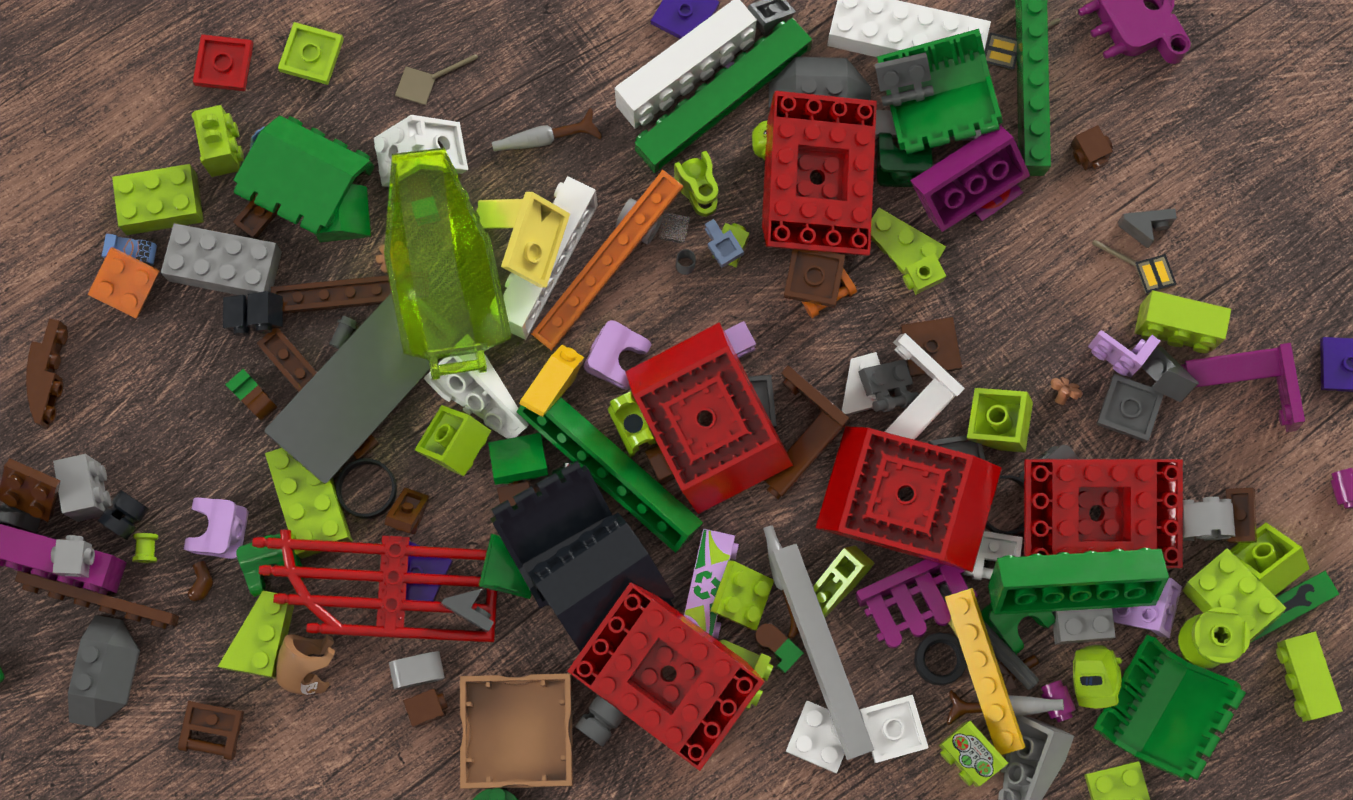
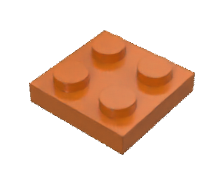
[88,247,160,318]

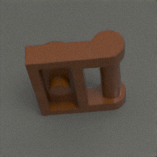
[178,701,244,760]

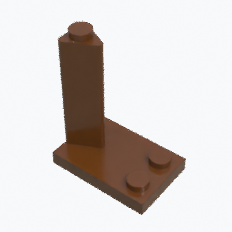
[764,365,850,500]

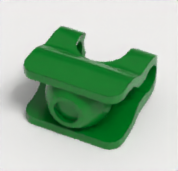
[236,533,305,597]
[981,603,1056,655]

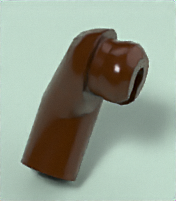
[188,561,213,602]

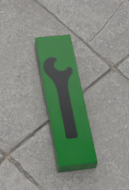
[1251,571,1339,643]

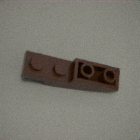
[26,318,68,429]

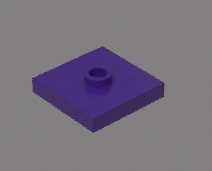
[651,0,720,39]
[1320,337,1353,392]
[406,541,453,601]

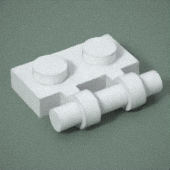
[962,531,1023,580]

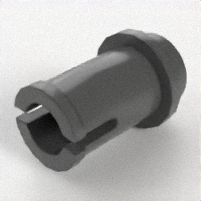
[329,316,357,349]

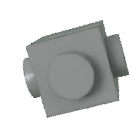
[51,535,95,577]

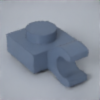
[705,219,744,268]

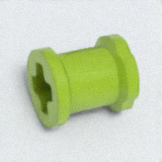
[132,533,158,563]

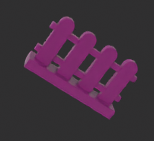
[856,560,978,649]

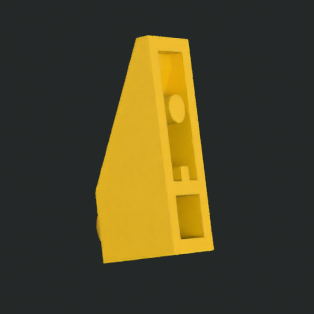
[519,345,585,417]

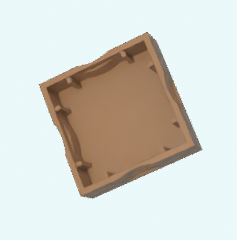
[460,674,573,789]

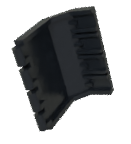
[490,461,612,609]
[528,512,675,652]

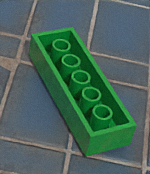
[988,548,1169,615]

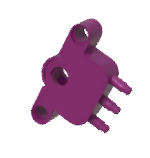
[1078,0,1191,64]

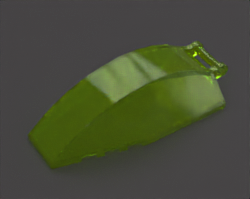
[384,148,511,380]

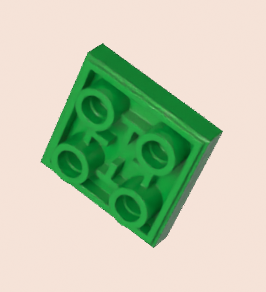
[488,433,548,485]

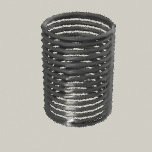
[676,249,696,275]

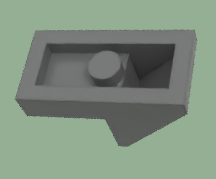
[747,0,796,37]
[1118,208,1177,248]
[1141,346,1199,402]
[440,589,494,632]

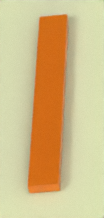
[531,170,684,351]

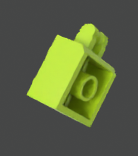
[192,105,244,177]

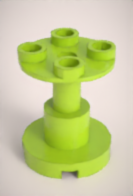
[1178,607,1250,669]

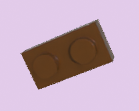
[233,194,280,239]
[1226,488,1257,543]

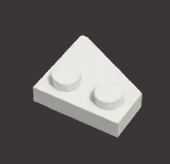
[841,352,890,416]

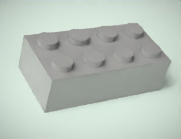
[161,223,282,297]

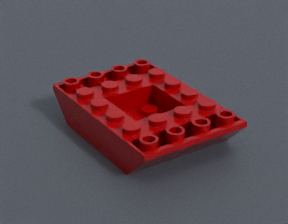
[762,91,877,256]
[626,322,793,514]
[816,426,1002,572]
[1024,459,1183,568]
[567,582,765,771]

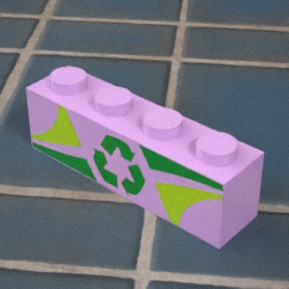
[684,529,739,639]

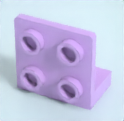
[1088,330,1160,378]
[1112,578,1182,638]

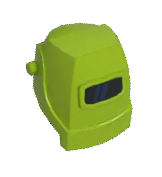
[1073,645,1122,709]

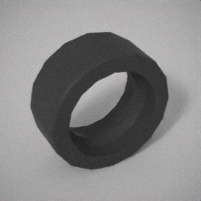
[914,632,967,686]

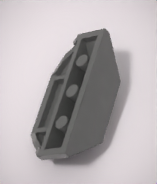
[768,57,871,110]
[68,615,140,728]

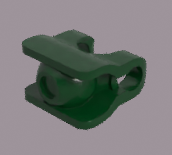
[877,132,932,187]

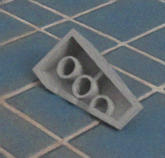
[998,715,1074,800]

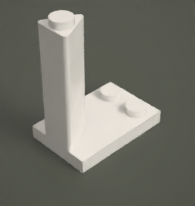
[885,333,965,440]

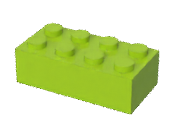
[265,448,353,559]

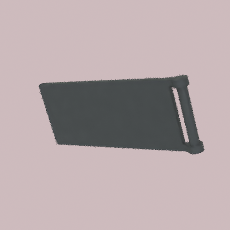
[264,281,462,484]

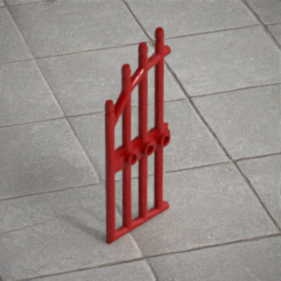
[252,530,497,643]

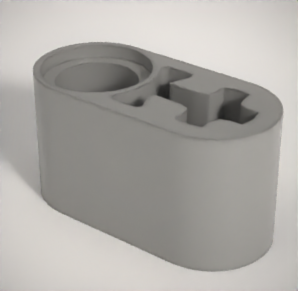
[389,651,445,690]

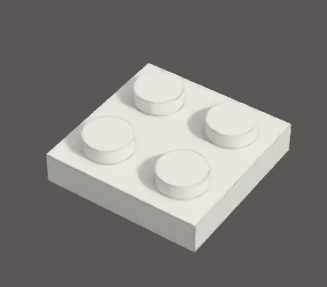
[859,695,928,763]
[785,701,845,773]

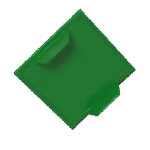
[479,534,531,599]

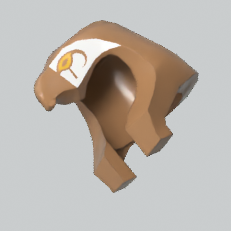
[275,634,335,695]

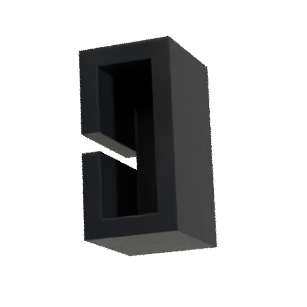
[223,291,283,336]

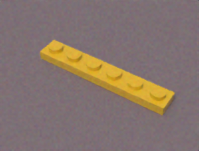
[945,588,1025,755]

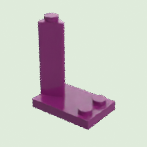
[1181,343,1305,432]

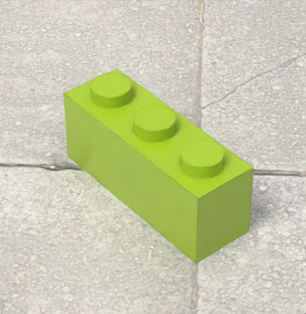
[1276,631,1343,722]

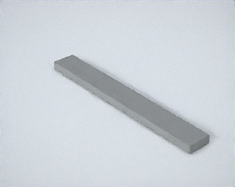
[770,543,874,760]

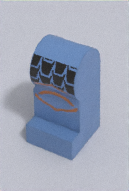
[102,234,157,266]

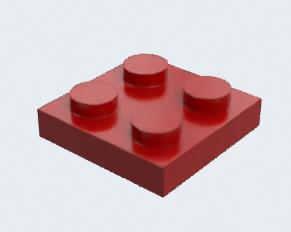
[193,34,253,91]

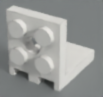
[374,115,468,187]

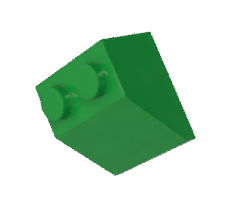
[315,184,371,243]

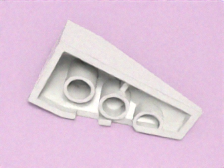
[424,336,529,439]

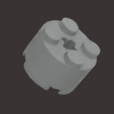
[1183,497,1235,541]

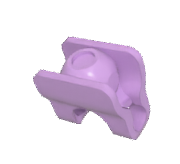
[583,320,651,390]
[184,497,249,559]

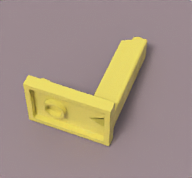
[476,192,570,288]

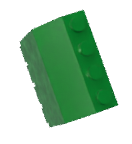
[877,29,1003,154]
[233,115,375,235]
[1093,635,1246,782]

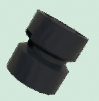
[98,490,150,540]

